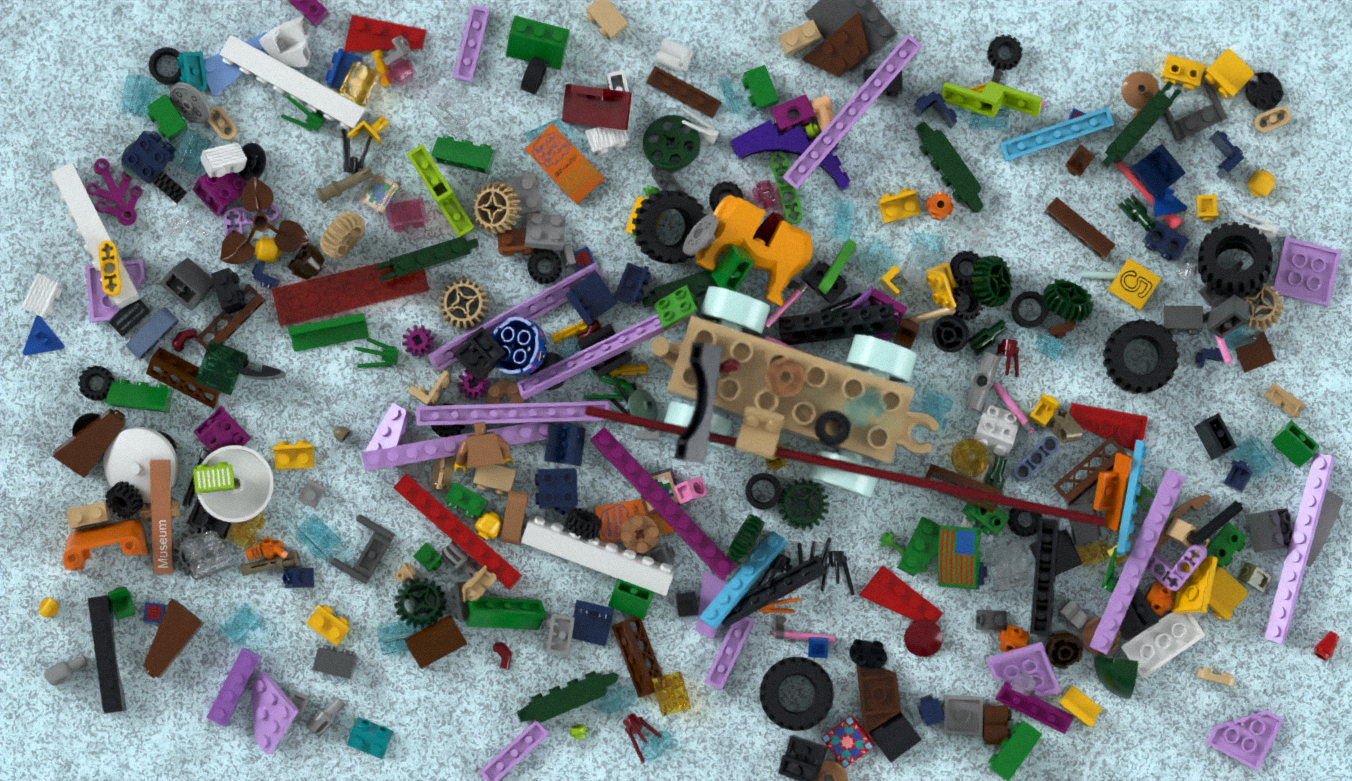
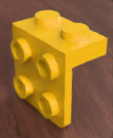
[1203,49,1254,101]
[926,262,957,309]
[1208,568,1248,621]

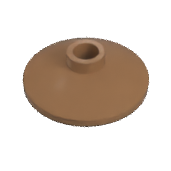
[1121,72,1159,109]

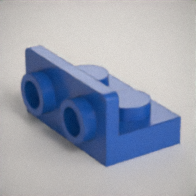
[325,48,363,94]

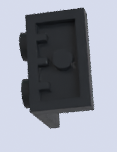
[577,324,632,378]

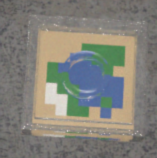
[353,168,401,216]

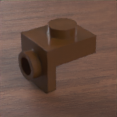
[1065,144,1096,177]
[893,319,920,350]
[1048,319,1076,339]

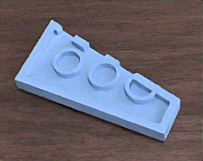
[204,32,269,97]

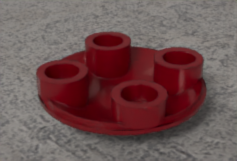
[904,620,943,657]

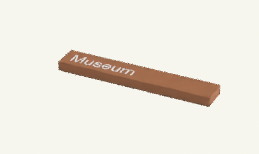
[150,460,174,574]

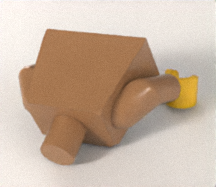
[453,422,513,472]

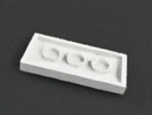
[1120,610,1206,679]

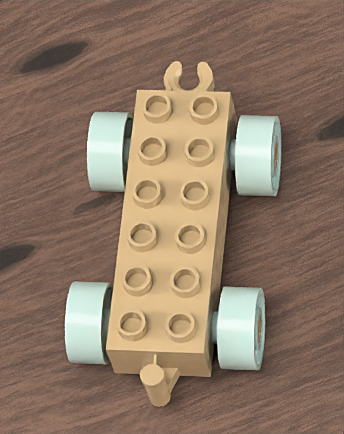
[651,286,939,499]

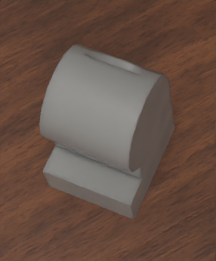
[1058,599,1090,630]

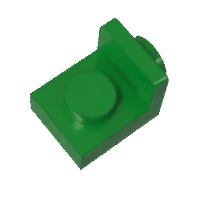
[413,542,443,572]

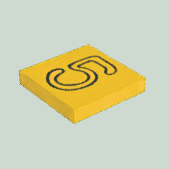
[1107,258,1161,310]

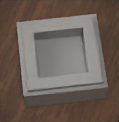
[560,245,576,268]

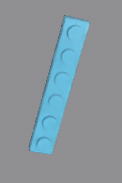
[1000,107,1114,162]
[1116,440,1148,557]
[699,531,788,630]

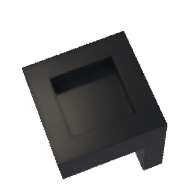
[676,592,698,617]

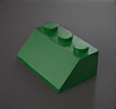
[506,15,570,70]
[431,135,495,175]
[105,379,173,413]
[988,720,1043,781]

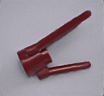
[985,339,1019,381]
[623,713,662,763]

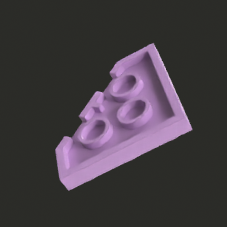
[86,259,146,323]
[986,642,1061,697]
[252,671,299,754]
[1205,710,1284,771]

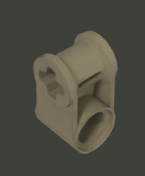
[1049,409,1083,443]

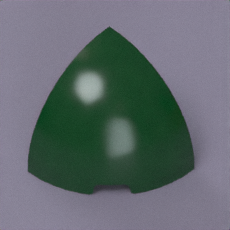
[1094,657,1138,699]

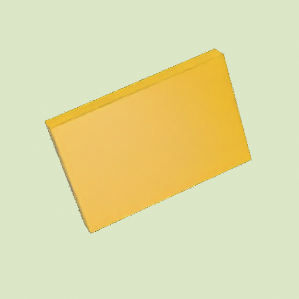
[1173,556,1218,614]

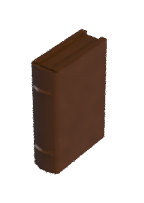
[404,614,467,669]

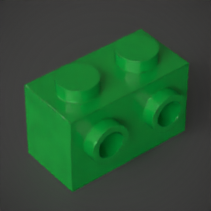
[741,65,779,111]
[147,94,190,141]
[711,244,755,291]
[1271,420,1319,468]
[445,482,489,519]
[961,500,1010,536]
[1206,523,1247,567]
[608,579,654,620]

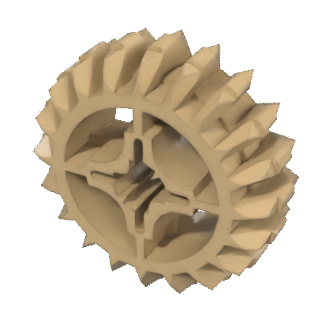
[471,182,521,234]
[320,211,366,259]
[437,277,489,329]
[1241,283,1283,332]

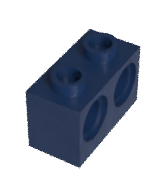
[1142,220,1189,261]
[916,695,945,726]

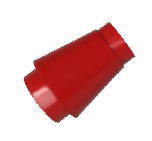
[1314,631,1339,661]

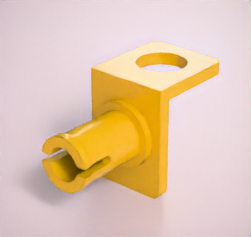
[347,115,390,145]

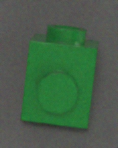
[108,587,136,620]

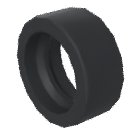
[148,47,181,85]
[521,56,548,95]
[1011,291,1049,328]
[745,473,782,510]

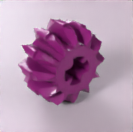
[402,325,435,357]
[457,369,490,400]

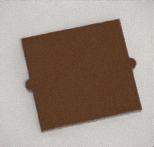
[1233,331,1276,372]

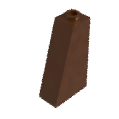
[52,408,126,478]
[143,599,204,678]

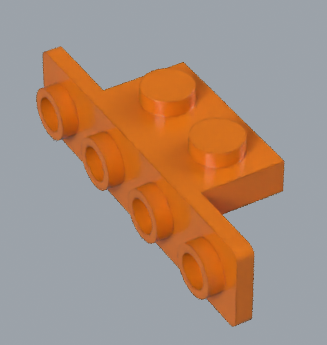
[1093,452,1132,531]

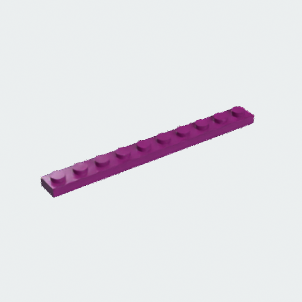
[590,427,736,581]

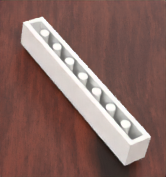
[219,34,366,131]
[51,162,141,309]
[521,516,676,596]

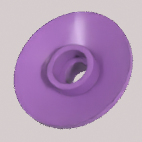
[848,286,874,309]

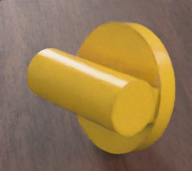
[39,598,59,618]

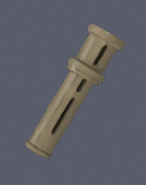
[316,166,374,204]
[240,549,301,576]

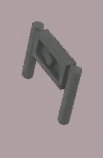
[1163,82,1228,142]
[331,515,395,584]

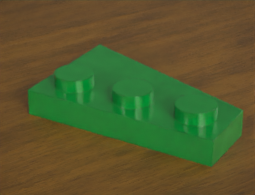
[897,516,940,577]

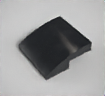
[454,327,506,382]
[240,365,286,380]
[187,498,232,540]
[1029,528,1083,575]
[1106,588,1159,640]
[869,712,922,763]
[778,735,828,781]

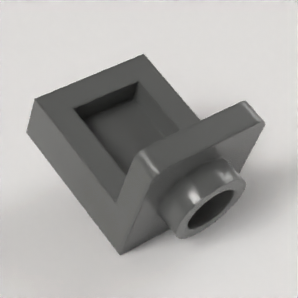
[645,542,676,565]
[975,610,1007,630]

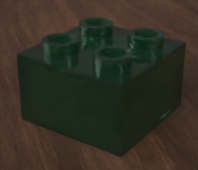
[195,340,247,396]

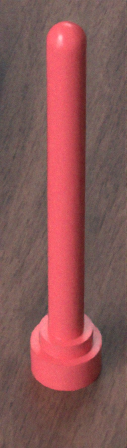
[1114,161,1183,230]

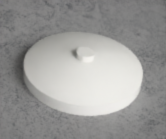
[103,427,179,504]
[197,445,274,523]

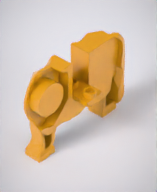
[695,195,813,307]

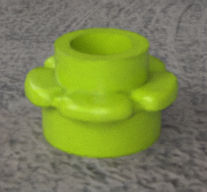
[805,122,820,140]
[570,724,589,740]

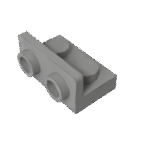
[543,614,575,656]

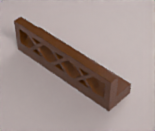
[1044,197,1115,260]
[195,284,266,355]
[146,348,227,409]
[1053,436,1127,506]
[925,464,1004,513]
[612,617,667,698]

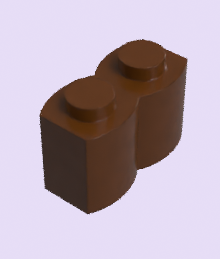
[983,705,1011,745]

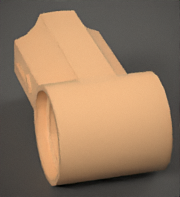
[809,95,834,132]

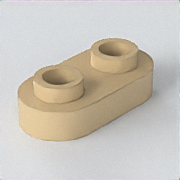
[207,106,238,141]
[1253,106,1291,133]
[1196,667,1236,687]

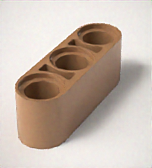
[500,490,529,545]

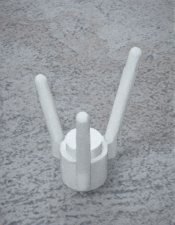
[682,108,719,147]
[1234,208,1277,242]

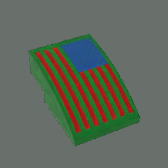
[938,525,981,590]

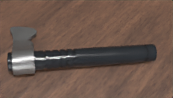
[182,448,211,508]

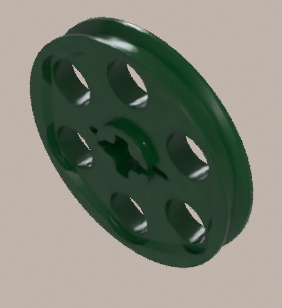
[643,115,700,171]

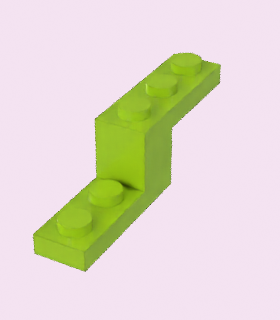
[941,81,1043,118]
[407,144,475,237]

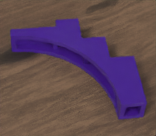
[730,119,850,192]

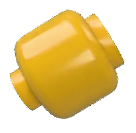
[1247,168,1276,198]
[254,237,282,263]
[474,511,503,541]

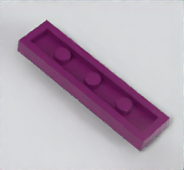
[995,681,1074,734]

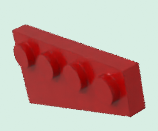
[344,15,427,52]
[1069,403,1148,451]
[859,565,943,623]

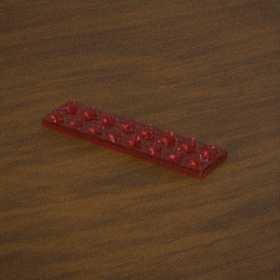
[272,261,430,327]

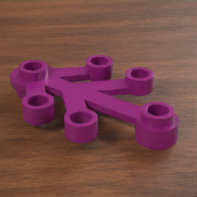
[87,158,142,226]

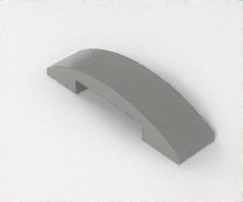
[1306,490,1344,567]

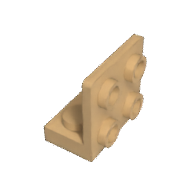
[408,370,451,406]
[735,405,785,459]

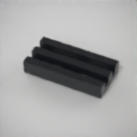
[109,299,151,337]

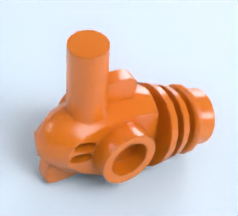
[245,538,288,561]

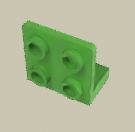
[654,285,699,329]

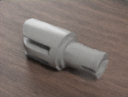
[440,541,479,579]
[44,654,88,686]
[306,697,346,737]

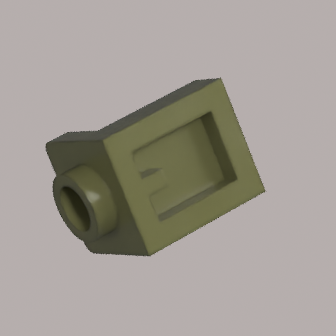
[1237,563,1273,593]

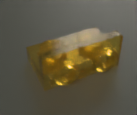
[338,60,381,106]
[226,513,266,549]
[652,671,691,717]

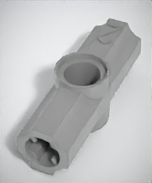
[965,352,1001,411]

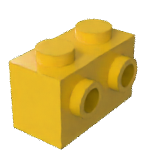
[1160,54,1205,91]

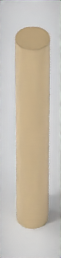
[900,307,956,323]

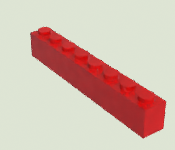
[393,474,523,590]

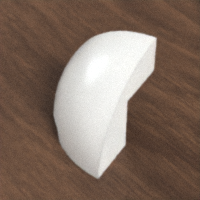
[259,16,311,67]

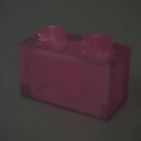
[385,198,428,232]

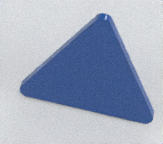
[1153,188,1187,217]
[23,316,64,356]

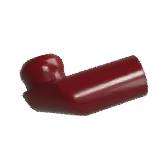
[577,319,601,340]
[172,328,197,352]
[719,358,740,373]
[493,642,512,670]

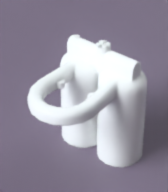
[655,38,694,72]

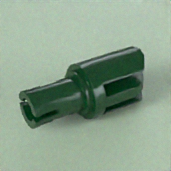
[1118,194,1156,232]
[968,319,1008,356]
[984,457,1007,490]

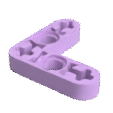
[224,204,280,236]
[1146,544,1207,591]

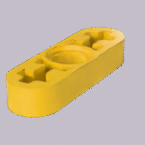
[98,241,122,297]

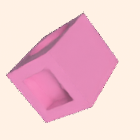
[674,476,708,504]

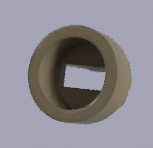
[334,426,350,443]

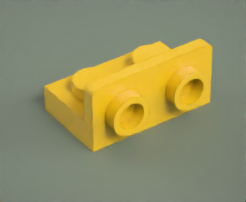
[878,188,921,224]
[273,440,314,470]
[306,604,351,646]

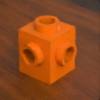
[925,192,954,221]
[1144,581,1175,616]
[998,624,1030,653]

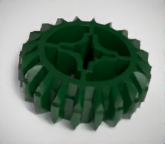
[971,255,1013,307]
[1042,279,1094,322]
[777,478,830,531]
[725,514,765,565]
[394,577,447,629]

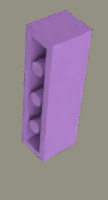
[206,648,262,727]

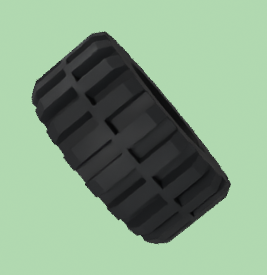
[632,190,707,264]
[1198,222,1273,298]
[1103,319,1179,394]
[759,657,834,731]

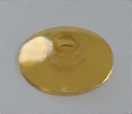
[951,439,989,477]

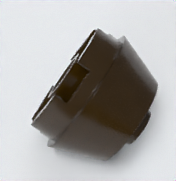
[287,243,325,280]
[1045,630,1083,669]

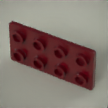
[562,84,632,130]

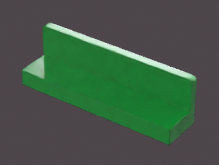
[288,313,369,352]
[466,597,546,630]

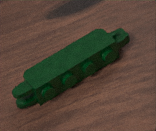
[1102,81,1182,168]
[915,121,983,213]
[376,236,479,281]
[642,270,746,307]
[517,671,619,723]

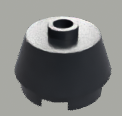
[932,315,969,353]

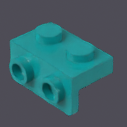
[177,51,208,90]
[347,717,394,759]

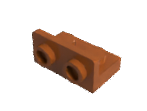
[497,228,537,257]

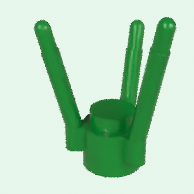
[281,95,326,132]
[354,338,399,368]
[583,373,632,401]
[1101,548,1119,593]

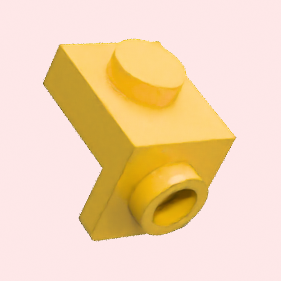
[1196,195,1219,222]
[1029,394,1059,428]

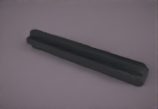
[1191,501,1243,545]

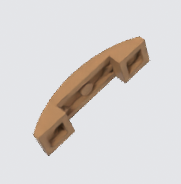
[1154,494,1210,552]

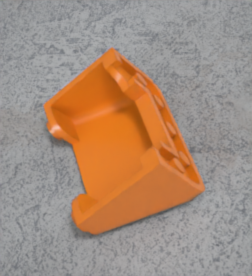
[63,519,150,571]

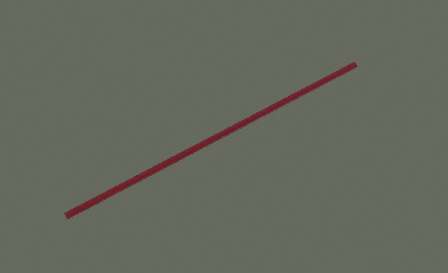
[585,405,1106,527]

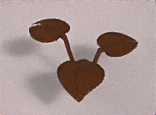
[220,176,309,264]

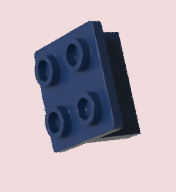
[544,423,585,466]

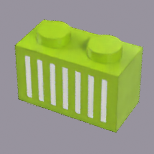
[193,462,235,494]

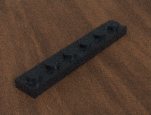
[722,555,827,628]

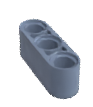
[126,307,179,360]
[1013,436,1059,481]

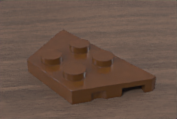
[803,12,870,77]
[856,664,901,733]

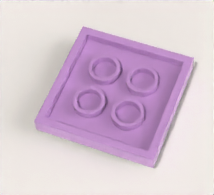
[1273,237,1341,307]

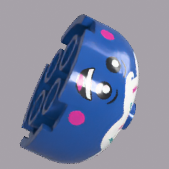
[491,317,547,376]

